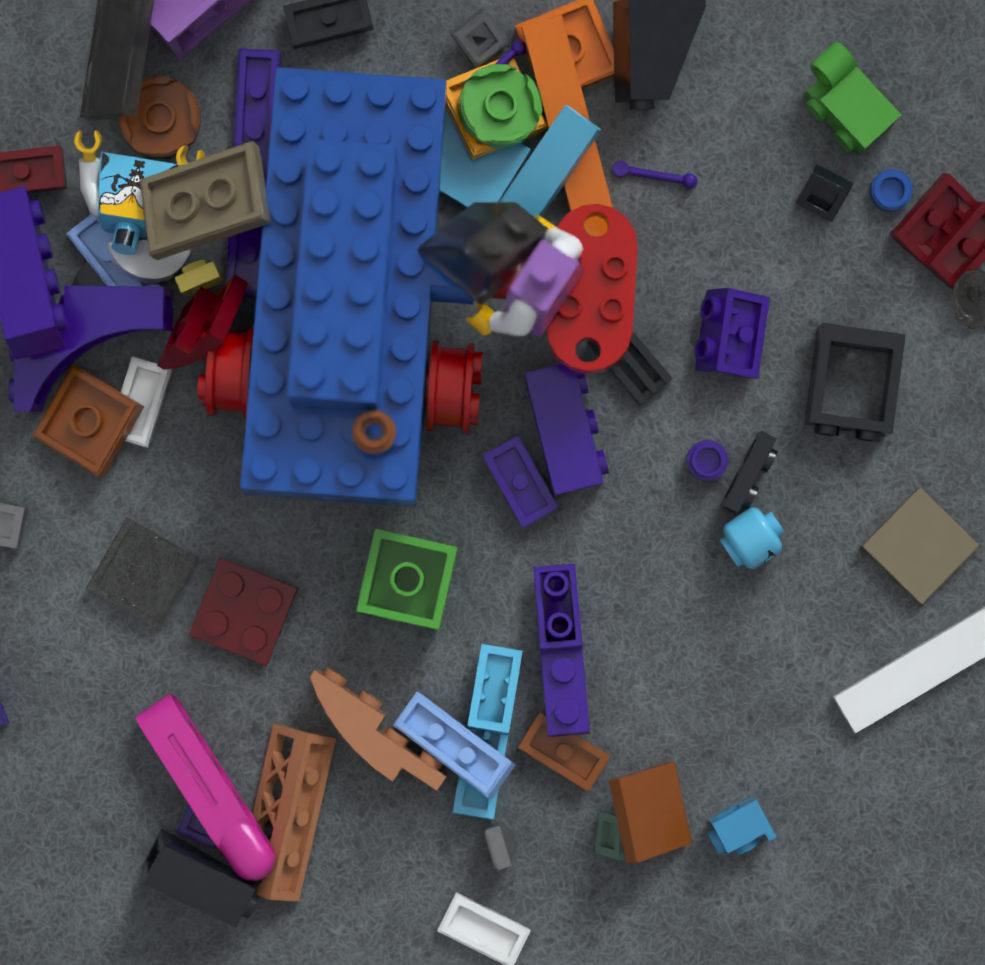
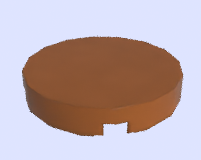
[118,76,201,159]

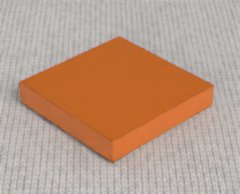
[515,0,614,89]

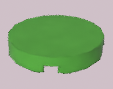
[458,64,542,148]

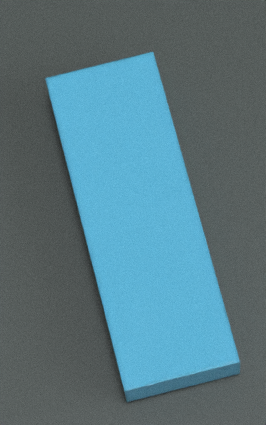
[495,105,601,232]

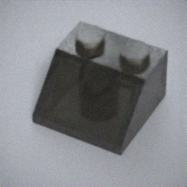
[418,202,548,305]

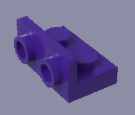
[695,288,770,379]

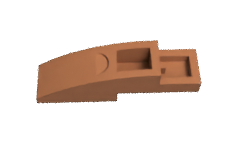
[310,667,447,791]

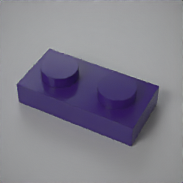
[482,435,559,528]

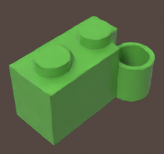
[803,41,902,156]

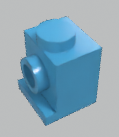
[707,796,776,855]

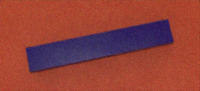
[226,48,281,298]

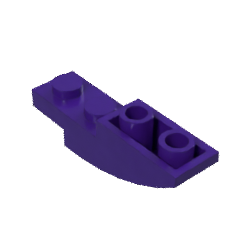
[533,564,590,738]

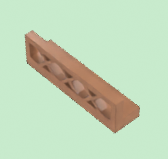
[253,724,336,901]

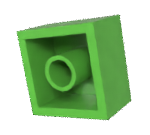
[356,529,458,630]

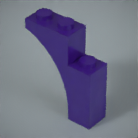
[8,286,173,412]

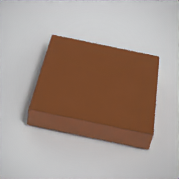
[32,364,145,478]
[609,761,692,864]

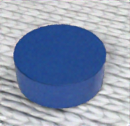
[869,169,913,212]

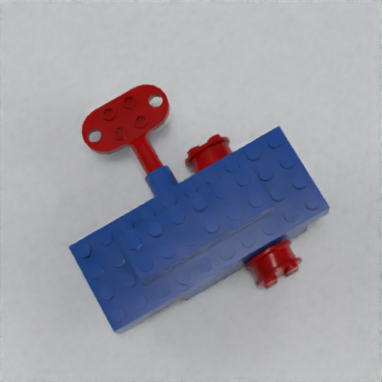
[197,67,638,507]

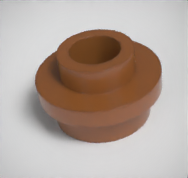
[352,410,396,454]

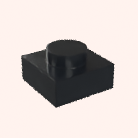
[796,164,853,222]

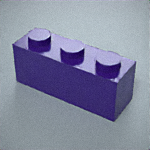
[524,364,609,496]

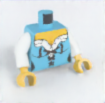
[74,130,206,255]

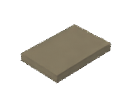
[140,141,271,260]

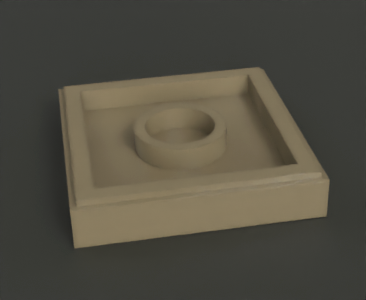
[860,487,980,605]

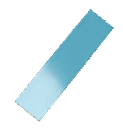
[452,644,523,821]

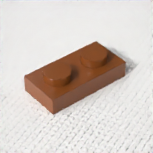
[517,711,611,792]

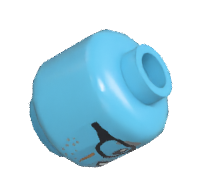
[720,507,785,569]

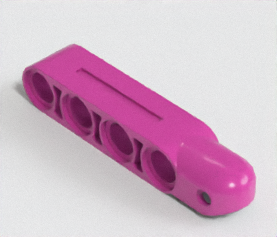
[136,693,276,881]

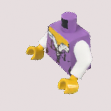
[466,215,584,339]

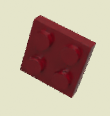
[189,558,298,666]

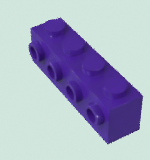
[0,186,69,360]

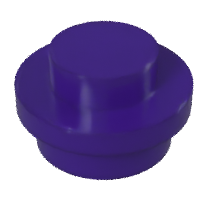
[686,440,728,482]

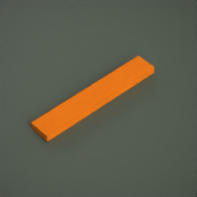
[521,15,613,237]

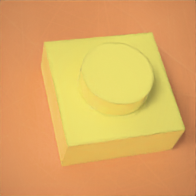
[175,259,224,298]

